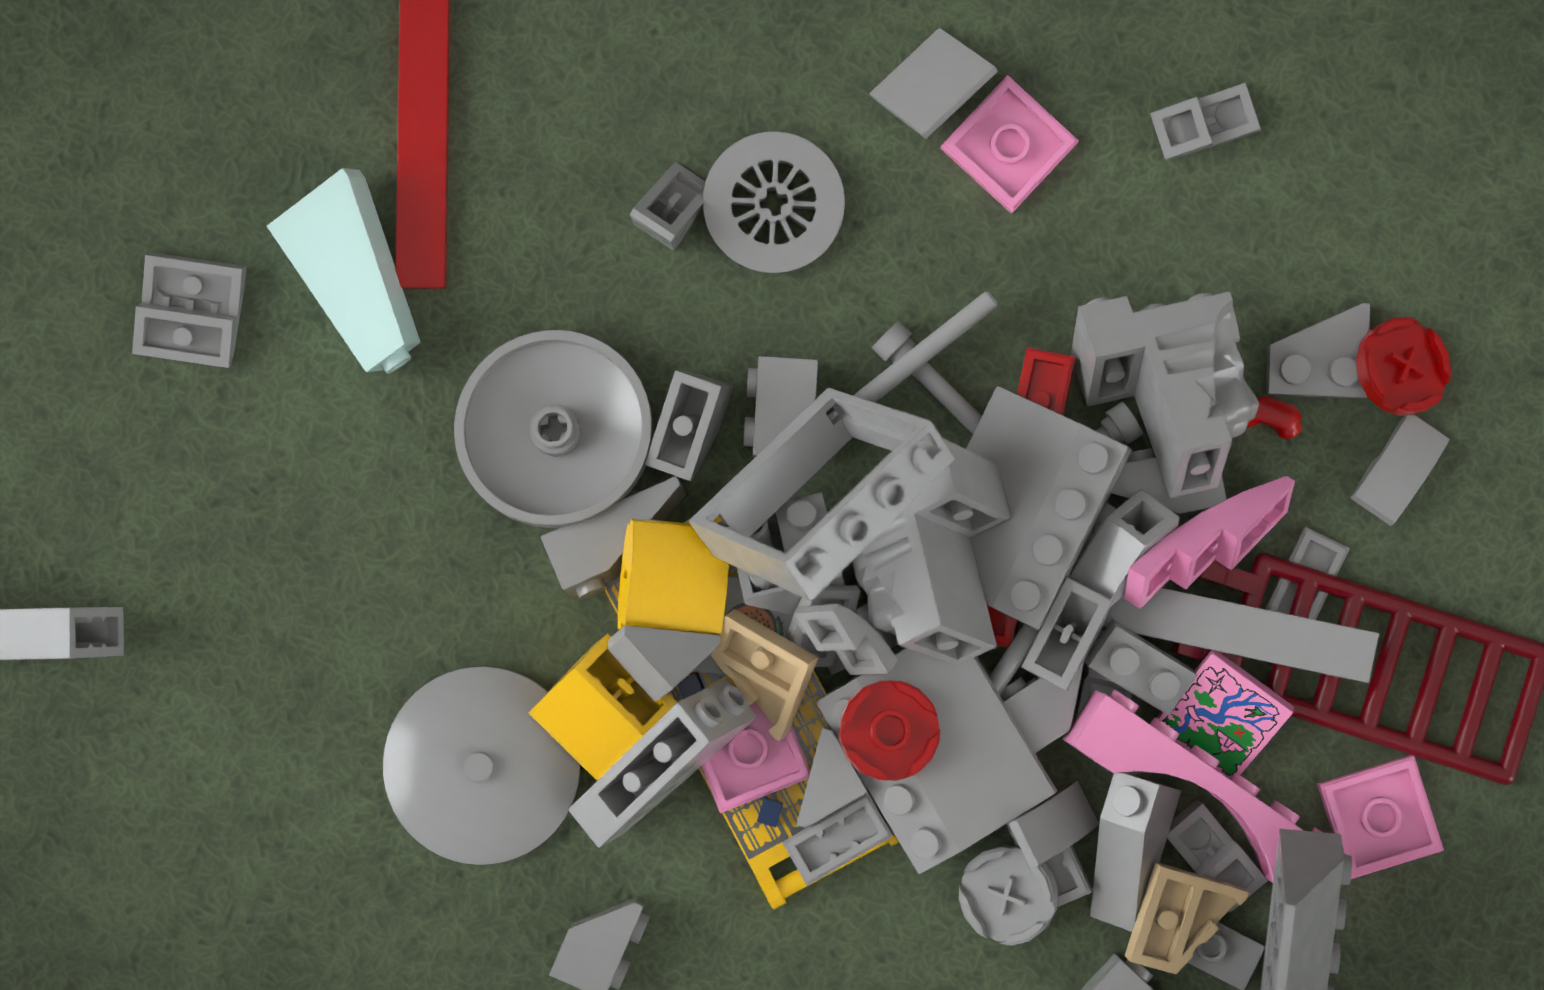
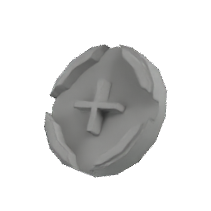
[959,844,1058,946]

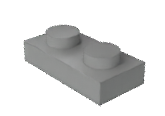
[1085,620,1197,715]

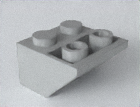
[737,492,845,615]

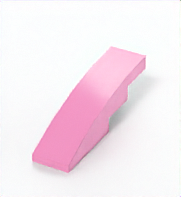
[1124,476,1295,609]

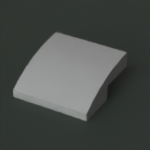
[132,252,247,368]

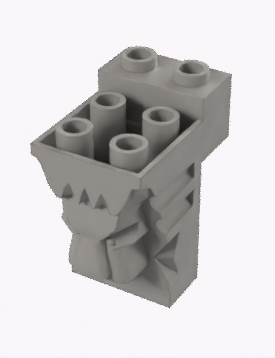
[1070,291,1259,498]
[851,438,1011,666]

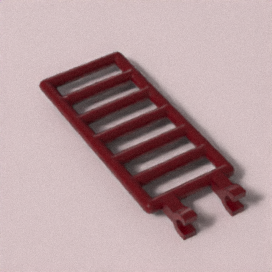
[1171,553,1544,785]

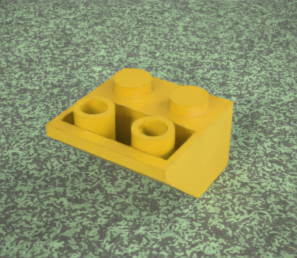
[528,633,677,781]

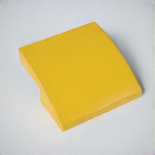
[620,518,729,634]

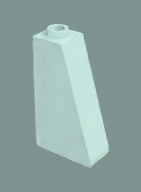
[267,168,421,374]

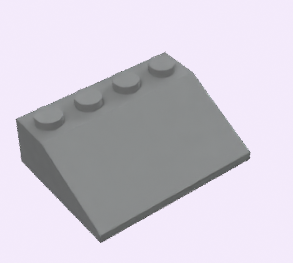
[966,386,1132,630]
[816,647,1057,874]
[1260,828,1352,990]

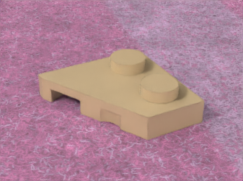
[711,609,818,741]
[1125,862,1249,974]

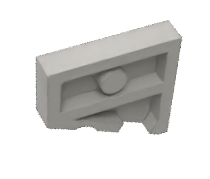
[1266,303,1370,399]

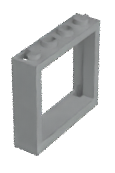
[689,388,955,601]

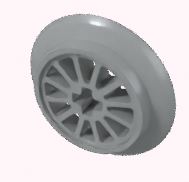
[703,132,845,273]

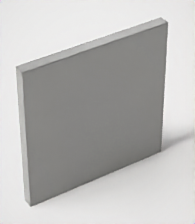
[869,28,998,139]

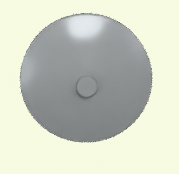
[454,330,653,528]
[383,666,581,865]

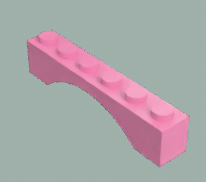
[1062,690,1323,883]

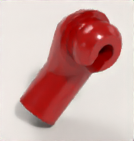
[1246,396,1302,439]

